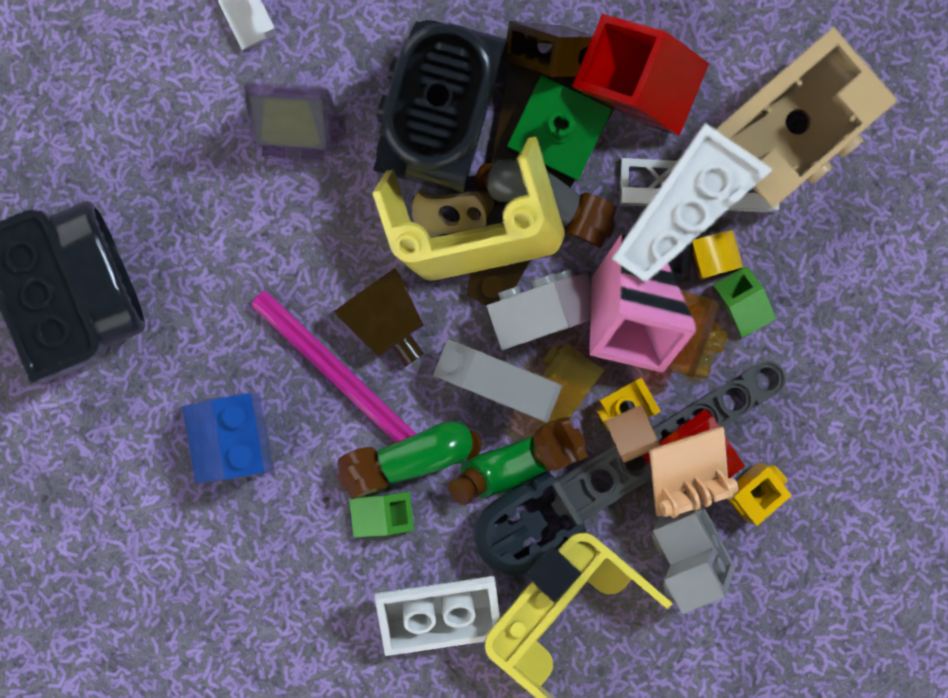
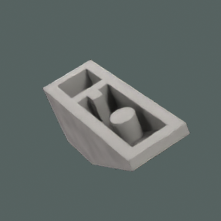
[433,339,562,423]

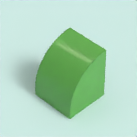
[713,266,776,338]
[349,492,414,538]

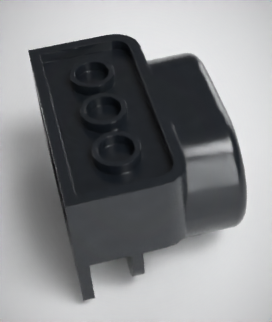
[373,20,506,193]
[0,201,145,384]

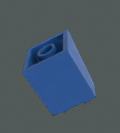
[182,393,273,483]

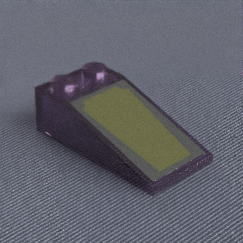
[244,83,337,161]

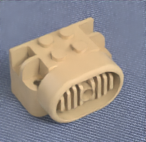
[716,27,898,208]

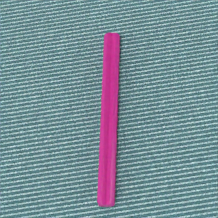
[251,291,416,443]

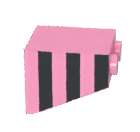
[590,234,696,373]

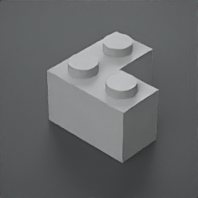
[486,269,591,350]
[652,503,735,614]

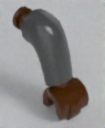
[476,159,617,248]

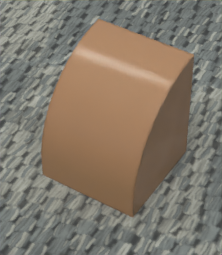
[605,405,660,463]

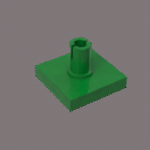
[507,75,612,182]

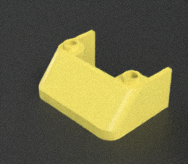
[372,137,564,281]
[485,532,673,698]

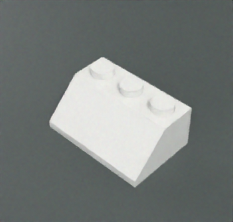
[374,576,500,656]

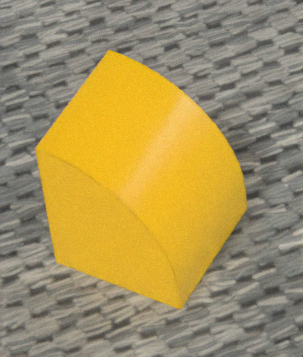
[690,230,744,280]

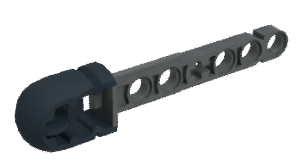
[474,361,786,575]

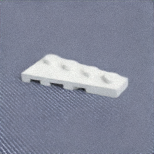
[612,123,773,282]

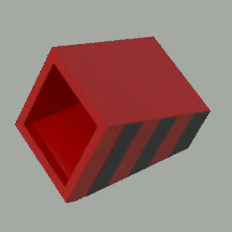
[572,14,709,136]

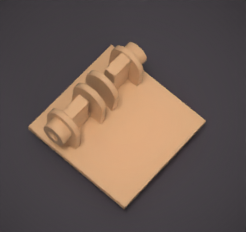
[649,426,739,518]

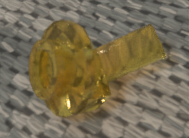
[689,321,728,379]

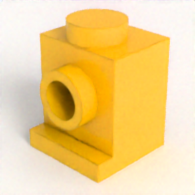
[596,377,661,431]
[728,462,792,526]

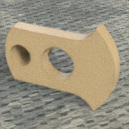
[412,188,494,238]

